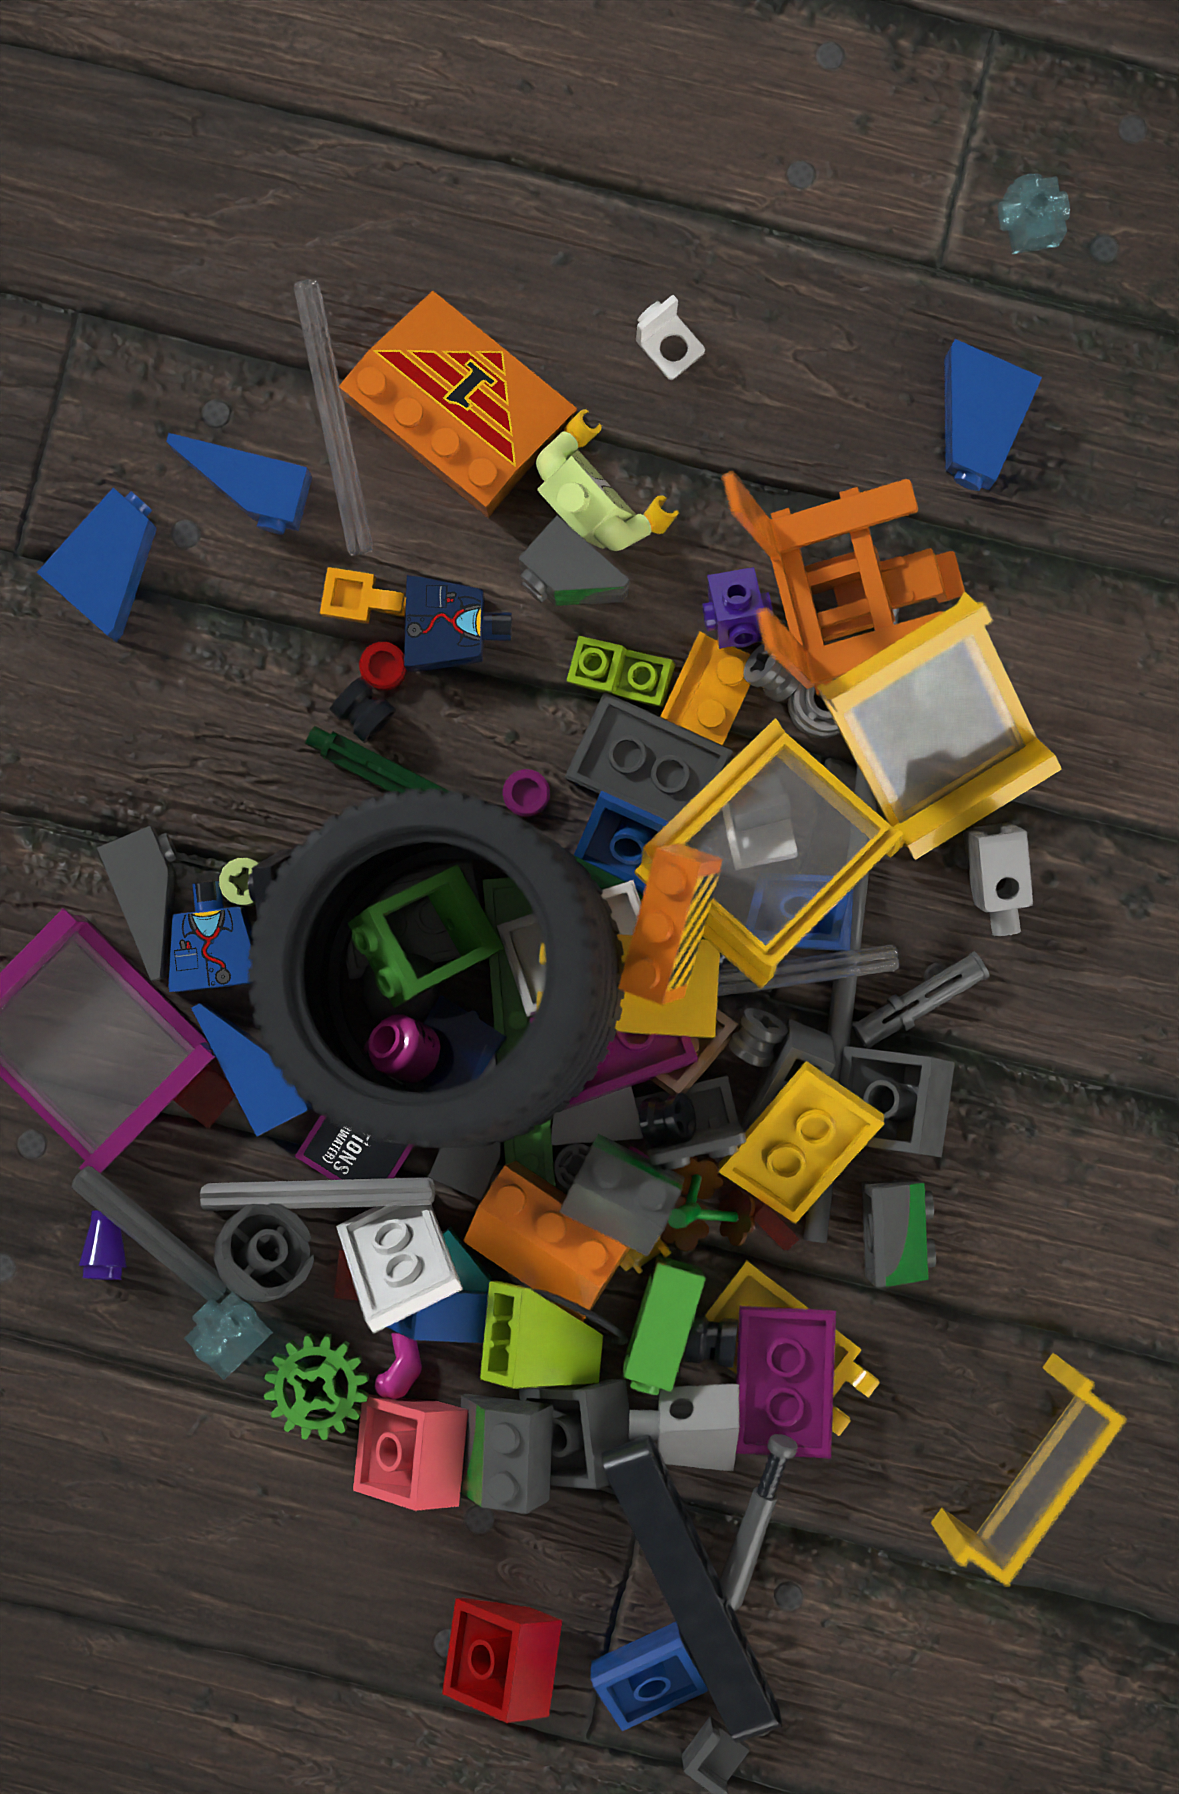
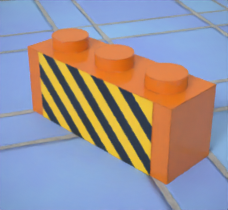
[618,843,723,1005]

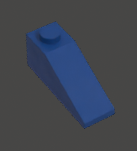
[166,433,312,535]
[191,1003,312,1136]

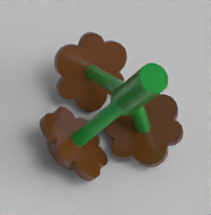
[660,1156,755,1252]

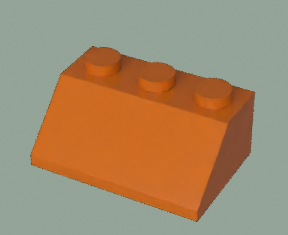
[463,1161,631,1322]

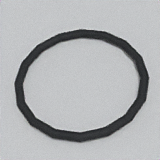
[532,1289,628,1345]

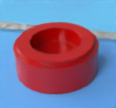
[359,642,407,691]

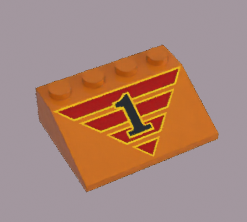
[338,291,578,518]

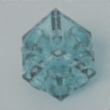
[998,174,1070,254]
[184,1292,273,1380]

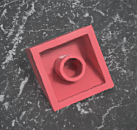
[353,1394,468,1511]

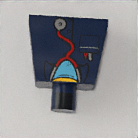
[404,575,512,672]

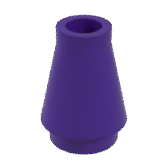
[79,1210,127,1280]

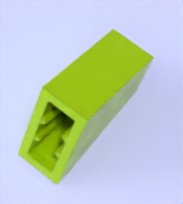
[480,1281,603,1388]

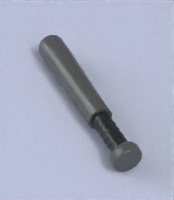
[719,1434,797,1611]

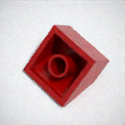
[442,1598,562,1723]

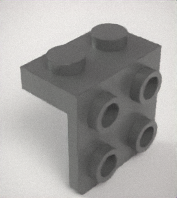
[634,1073,746,1170]

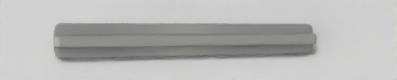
[200,1177,435,1211]

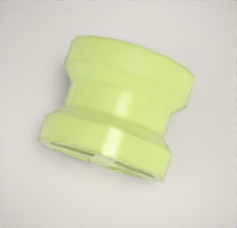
[219,858,259,906]

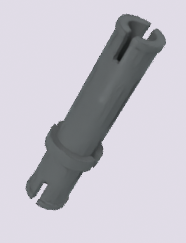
[852,951,990,1049]

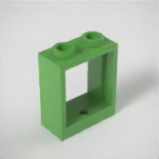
[348,864,504,1008]
[623,1254,705,1395]

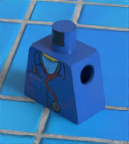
[169,881,254,992]

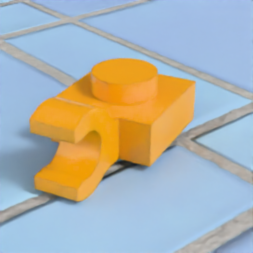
[320,567,406,624]

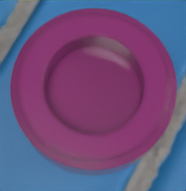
[503,769,550,818]

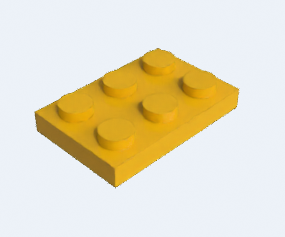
[718,1061,884,1224]

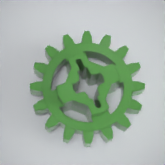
[264,1333,369,1440]

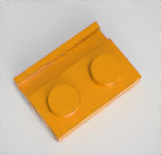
[660,631,751,746]

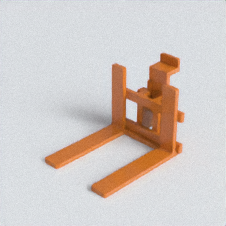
[723,472,965,695]

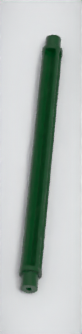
[305,726,643,903]

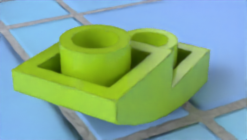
[567,636,676,709]

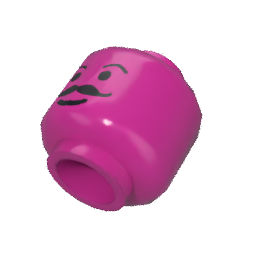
[368,1014,441,1083]

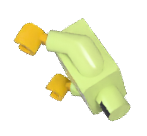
[536,409,679,551]

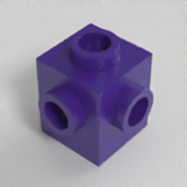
[702,567,773,649]

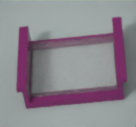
[0,908,215,1174]

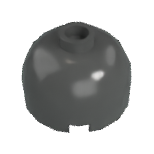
[214,1203,314,1303]

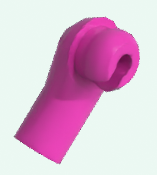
[375,1332,422,1399]

